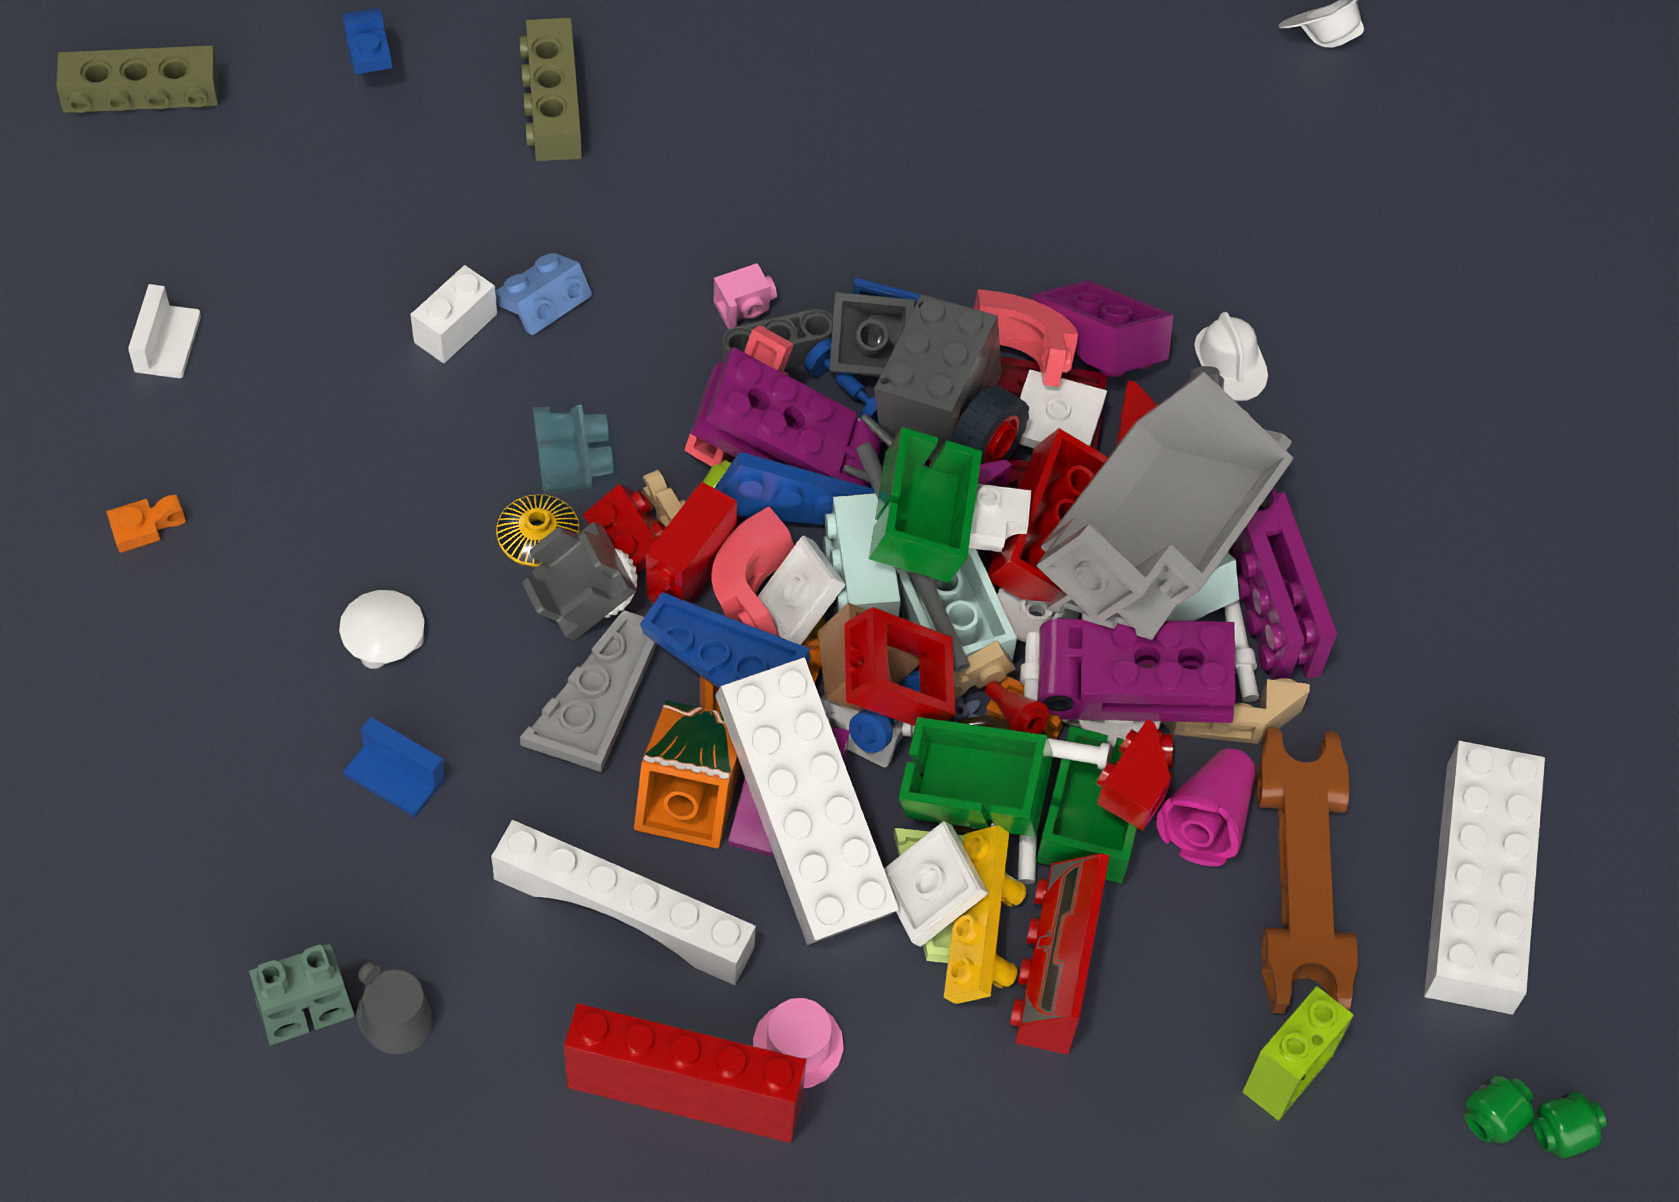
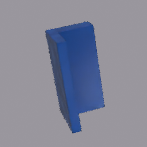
[343,717,446,818]

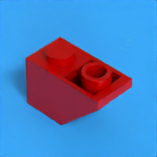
[1096,719,1171,831]

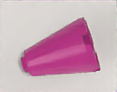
[1156,748,1256,866]

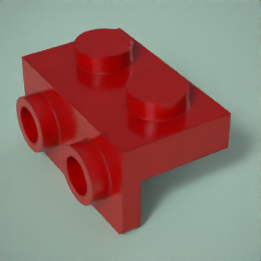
[582,483,666,575]

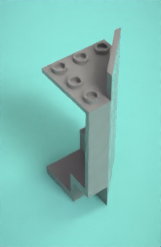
[1036,371,1294,640]

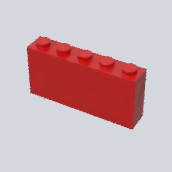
[564,1003,807,1143]

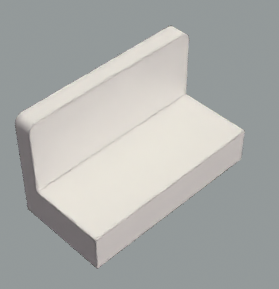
[128,284,201,378]

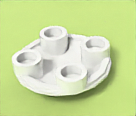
[339,590,425,669]

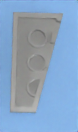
[520,610,657,772]

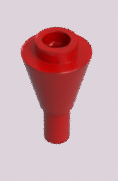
[985,681,1049,734]

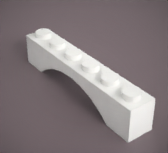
[491,820,756,985]

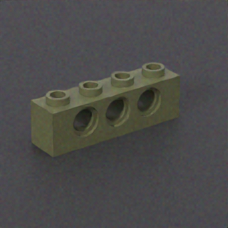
[519,18,582,161]
[56,45,218,113]

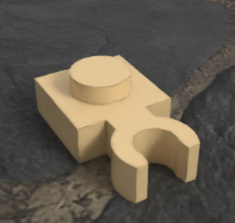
[643,470,685,527]
[954,641,1016,699]

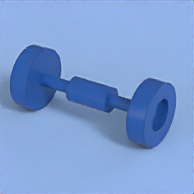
[804,338,879,424]
[849,670,920,753]

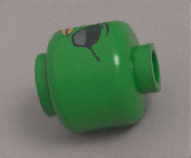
[1464,1075,1534,1144]
[1532,1091,1606,1159]

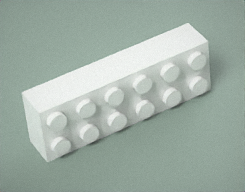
[715,657,899,945]
[1424,741,1545,1015]

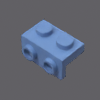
[495,253,592,335]

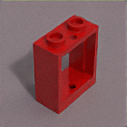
[844,607,955,726]

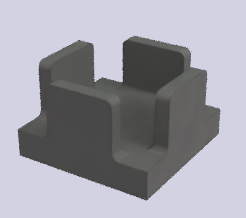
[522,522,637,641]

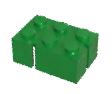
[869,427,982,583]
[898,717,1053,837]
[1036,726,1137,884]

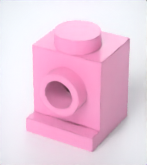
[713,263,777,330]

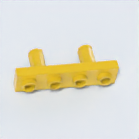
[944,825,1026,1004]

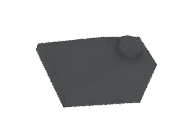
[829,292,915,377]

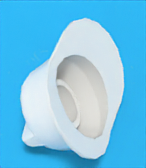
[1278,0,1364,48]
[1194,312,1268,401]

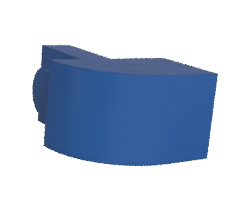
[341,7,392,74]

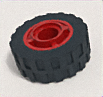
[949,385,1030,464]

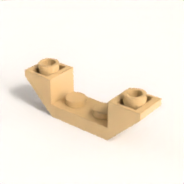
[1161,678,1310,744]

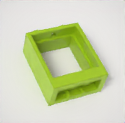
[1242,986,1354,1121]

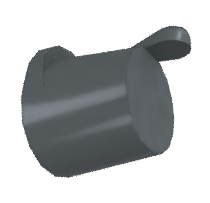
[356,961,434,1055]

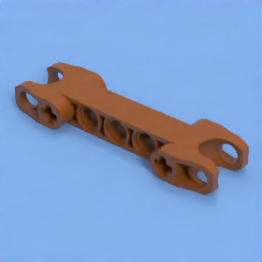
[1255,727,1358,1014]

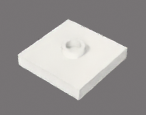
[1019,369,1107,448]
[757,535,846,645]
[884,821,989,947]

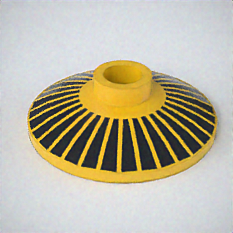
[496,494,580,567]

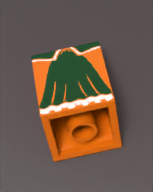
[634,700,741,849]

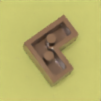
[818,603,919,712]

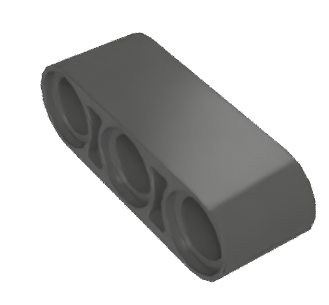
[722,309,833,369]

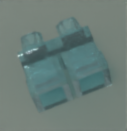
[533,404,614,495]

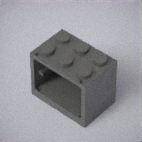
[874,294,1002,461]

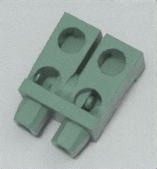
[249,944,355,1046]

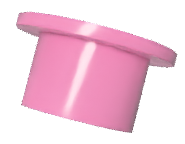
[753,998,844,1088]

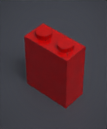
[646,481,737,604]

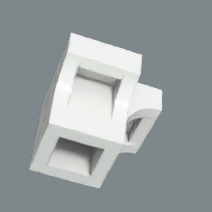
[969,484,1031,552]

